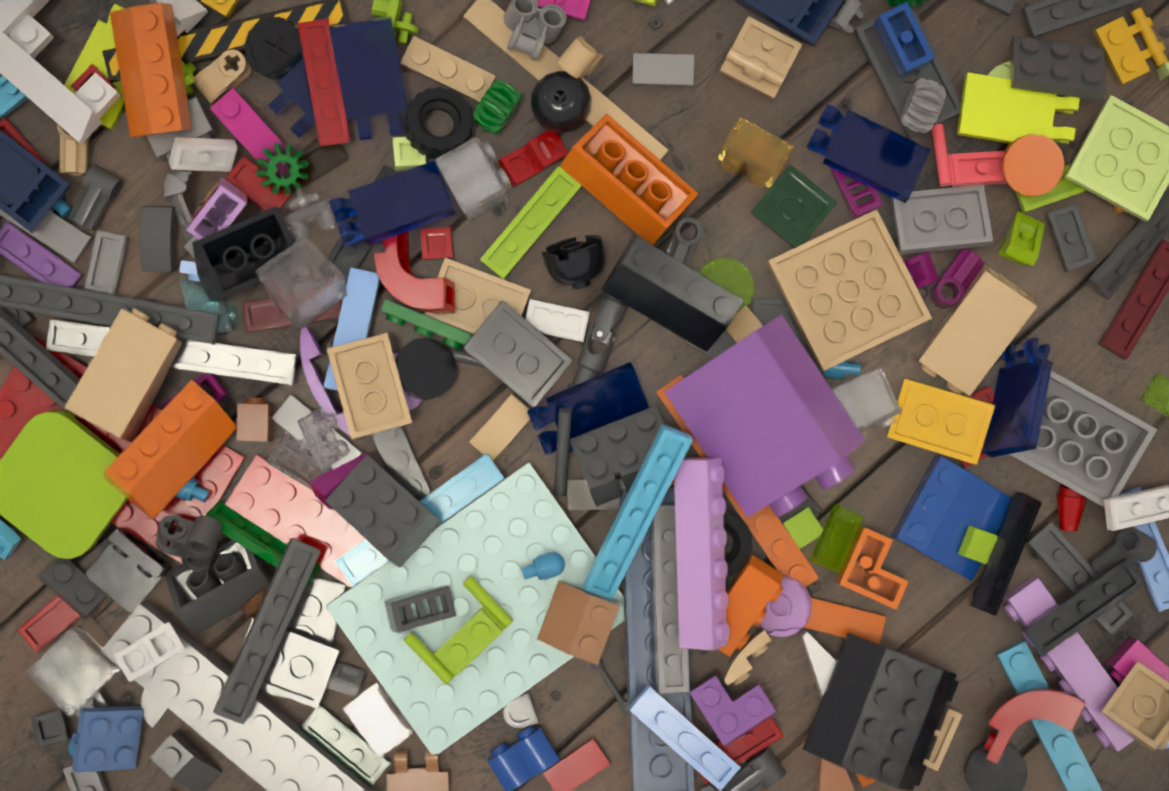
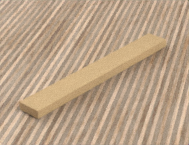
[463,0,669,160]

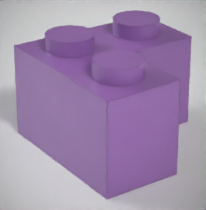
[689,676,777,747]

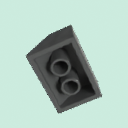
[165,538,272,636]

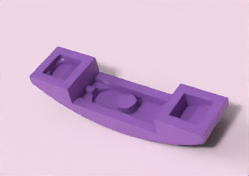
[300,326,365,440]

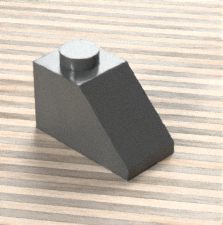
[149,729,223,791]

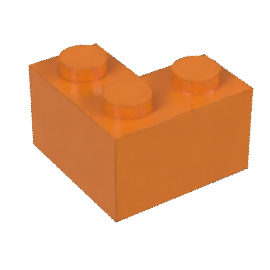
[835,526,909,610]

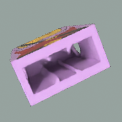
[186,177,247,239]

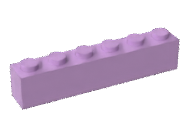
[674,457,730,650]
[1003,576,1135,752]

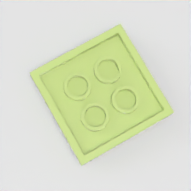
[1064,95,1169,222]

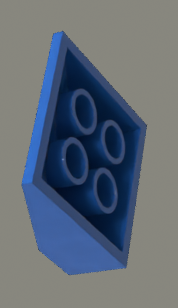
[891,456,1013,581]

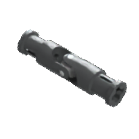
[568,294,627,398]

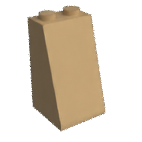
[918,263,1037,396]
[64,308,182,442]

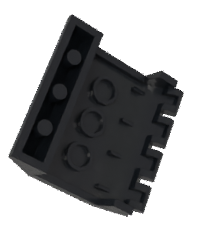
[803,632,959,791]

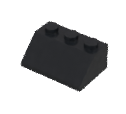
[192,206,303,302]

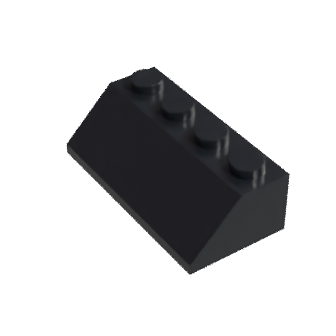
[601,236,743,352]

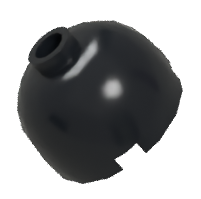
[531,71,592,133]
[542,235,605,289]

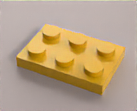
[887,378,995,465]

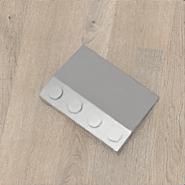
[1000,366,1157,508]

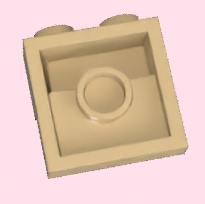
[1101,661,1169,752]

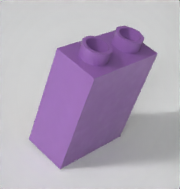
[665,314,866,517]

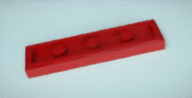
[297,18,350,147]

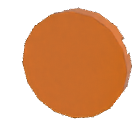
[1001,134,1065,196]

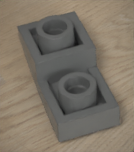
[141,206,177,272]

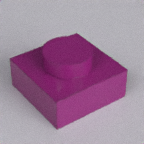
[903,252,939,289]

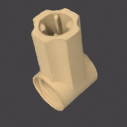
[57,124,92,176]

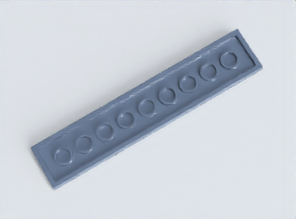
[620,488,694,791]

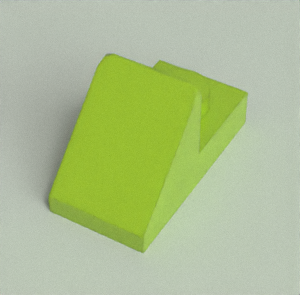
[999,211,1045,267]

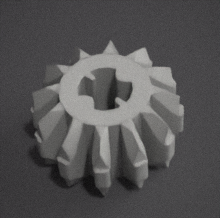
[901,78,946,133]

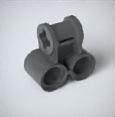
[156,515,222,573]

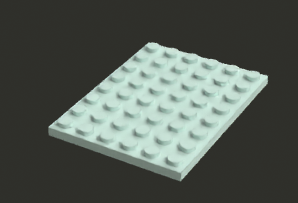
[326,462,625,755]

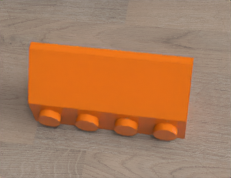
[110,3,192,137]
[560,113,699,245]
[104,380,237,520]

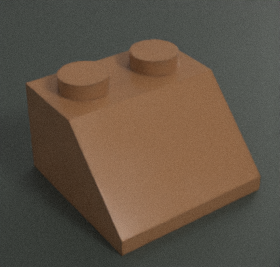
[537,580,620,665]

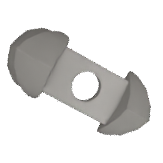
[164,170,199,258]

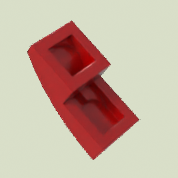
[498,131,568,188]

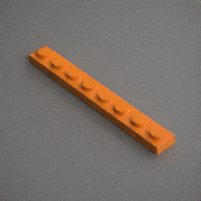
[655,375,819,588]

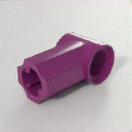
[930,248,985,308]

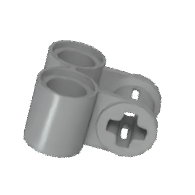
[503,0,566,61]

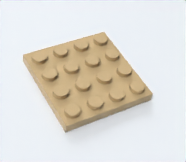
[767,209,932,373]

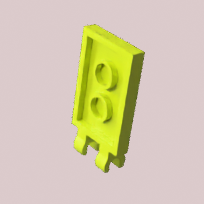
[64,4,125,130]
[956,72,1080,144]

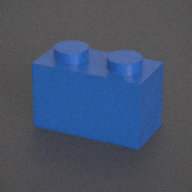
[874,2,935,78]

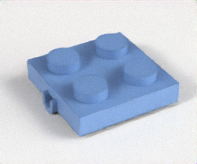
[72,706,143,773]

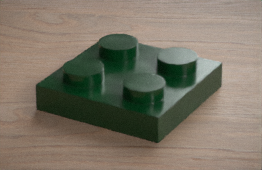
[750,164,837,248]

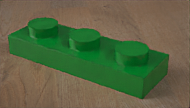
[381,299,472,350]

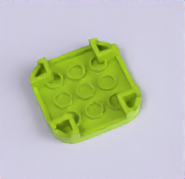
[0,410,128,559]

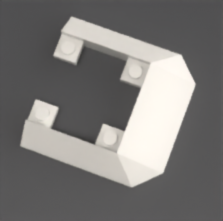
[0,0,208,144]

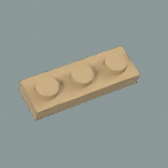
[400,36,496,103]

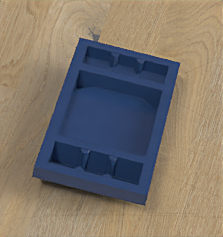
[734,0,844,46]
[0,130,72,233]

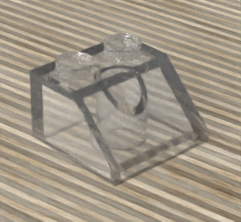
[255,236,347,330]

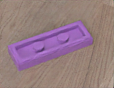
[0,221,84,288]

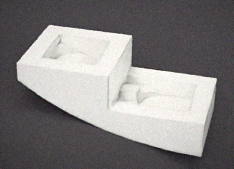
[113,622,185,682]

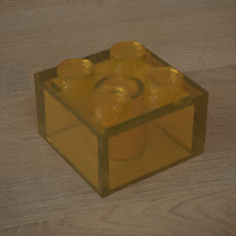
[717,116,794,188]

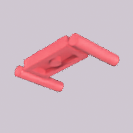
[931,124,1007,187]

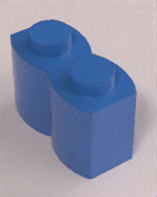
[487,725,560,791]

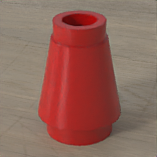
[1056,485,1087,531]

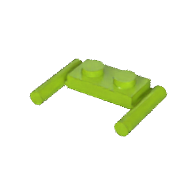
[403,575,514,685]

